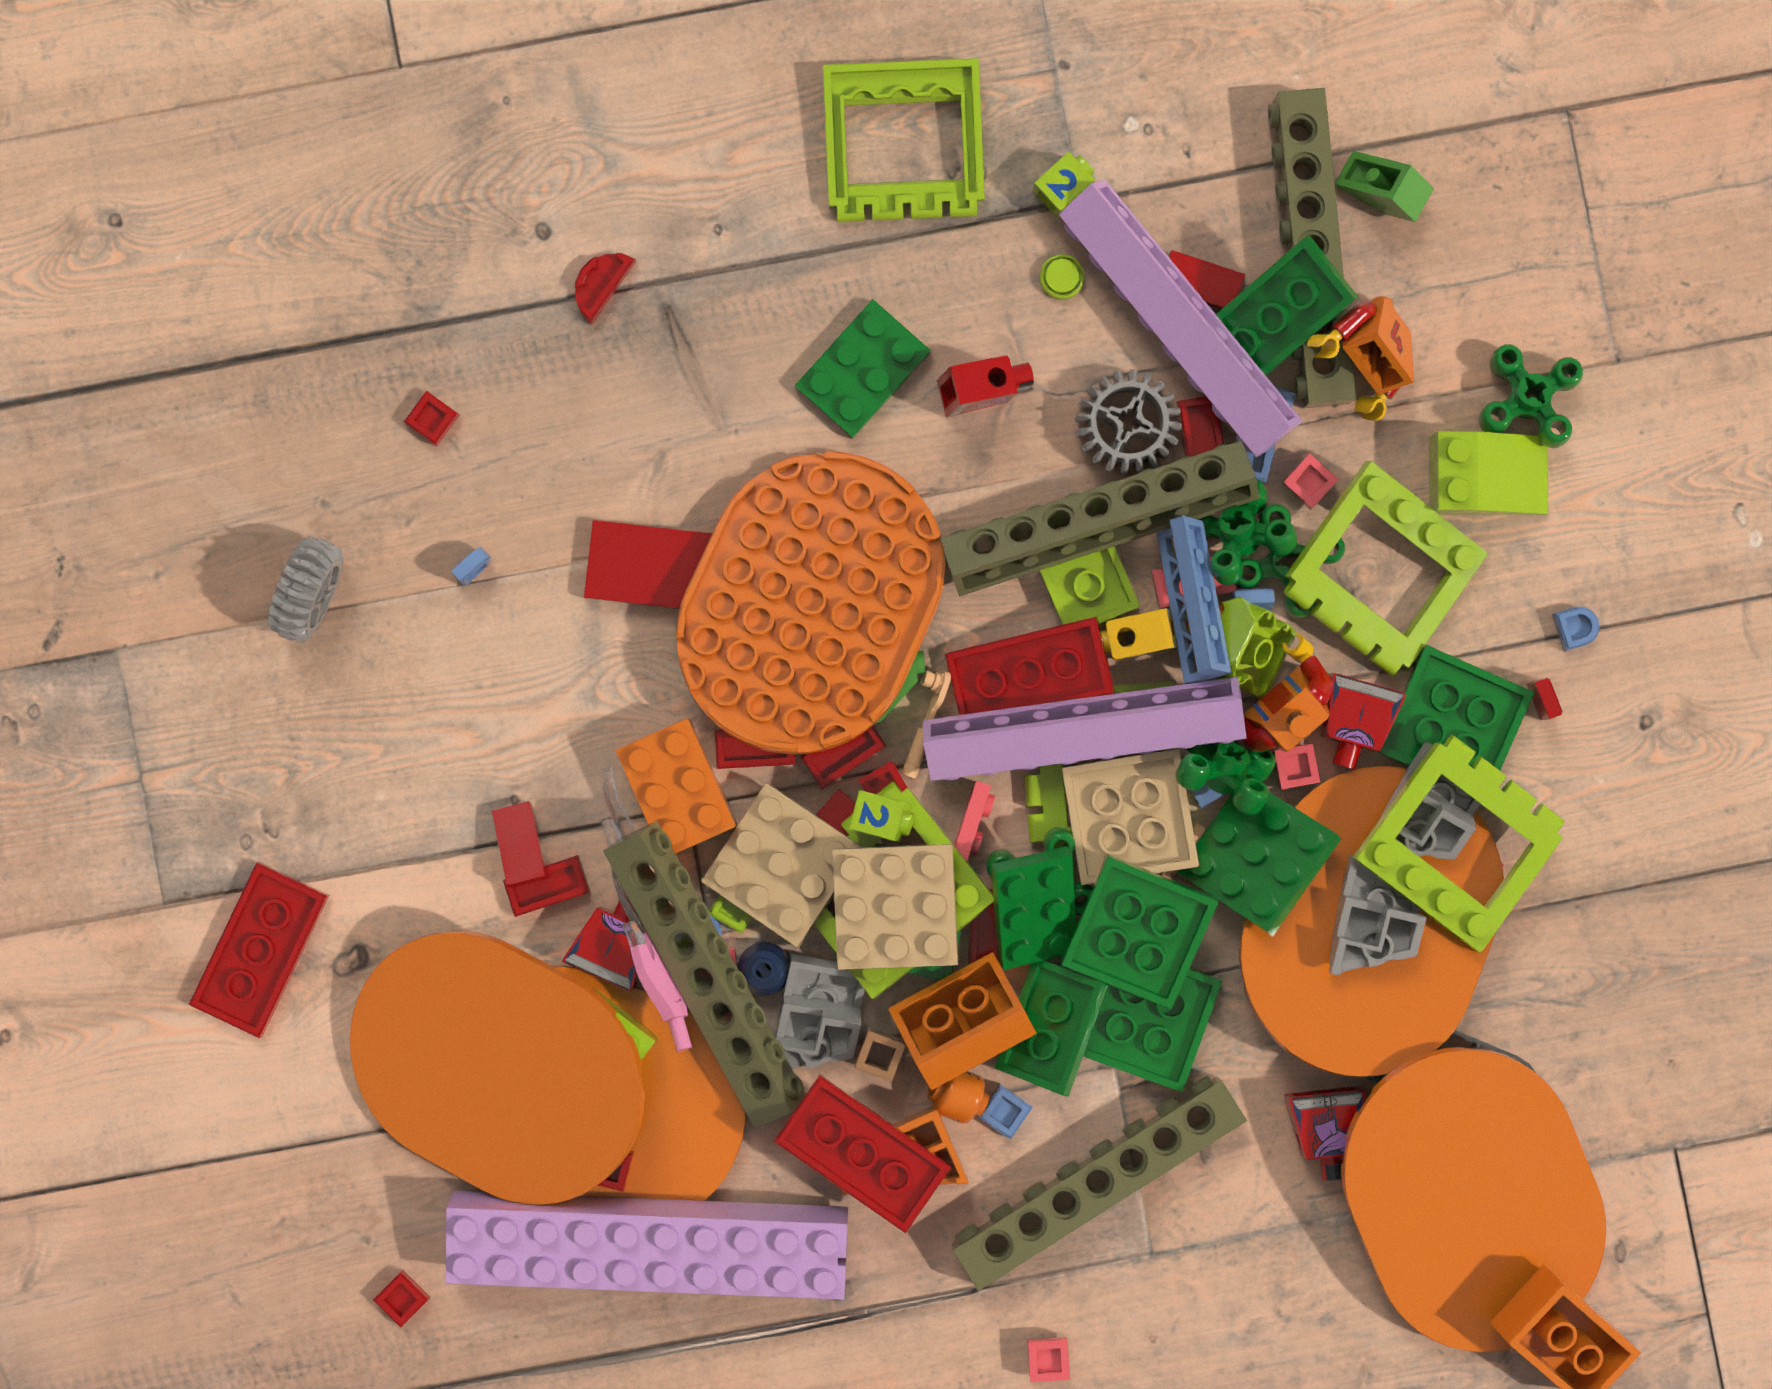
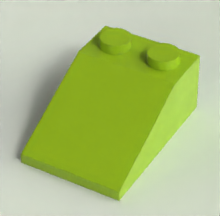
[1429,431,1548,515]

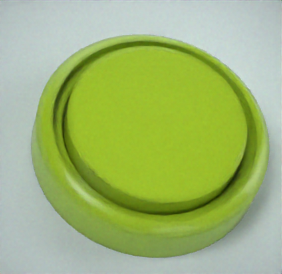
[1039,254,1084,300]

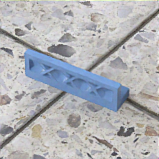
[1157,515,1231,684]

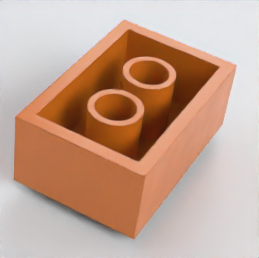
[615,718,738,854]
[888,952,1037,1090]
[1490,1264,1641,1389]

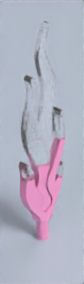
[601,766,692,1052]

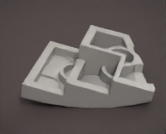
[1379,741,1481,860]
[1329,854,1427,975]
[775,954,865,1069]

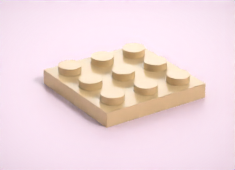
[1062,749,1199,885]
[701,783,862,948]
[832,844,958,970]

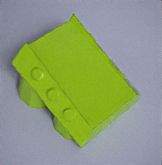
[1220,597,1296,699]

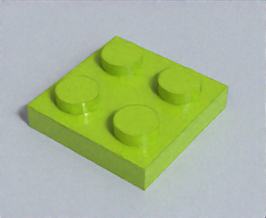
[1039,546,1140,625]

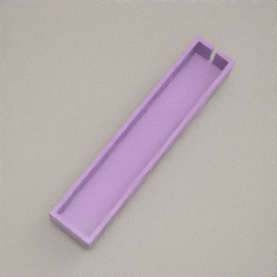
[446,1191,848,1300]

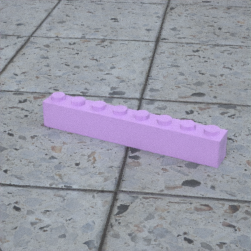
[1059,180,1303,457]
[923,677,1246,781]

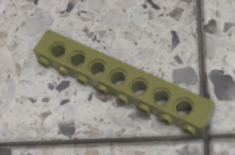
[1268,88,1356,409]
[940,441,1259,597]
[603,821,806,1128]
[952,1076,1247,1291]

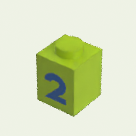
[1032,151,1095,219]
[849,790,914,842]

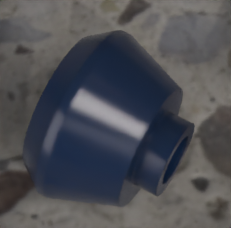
[738,942,790,996]

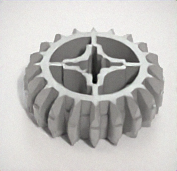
[1075,369,1182,476]
[268,536,344,643]

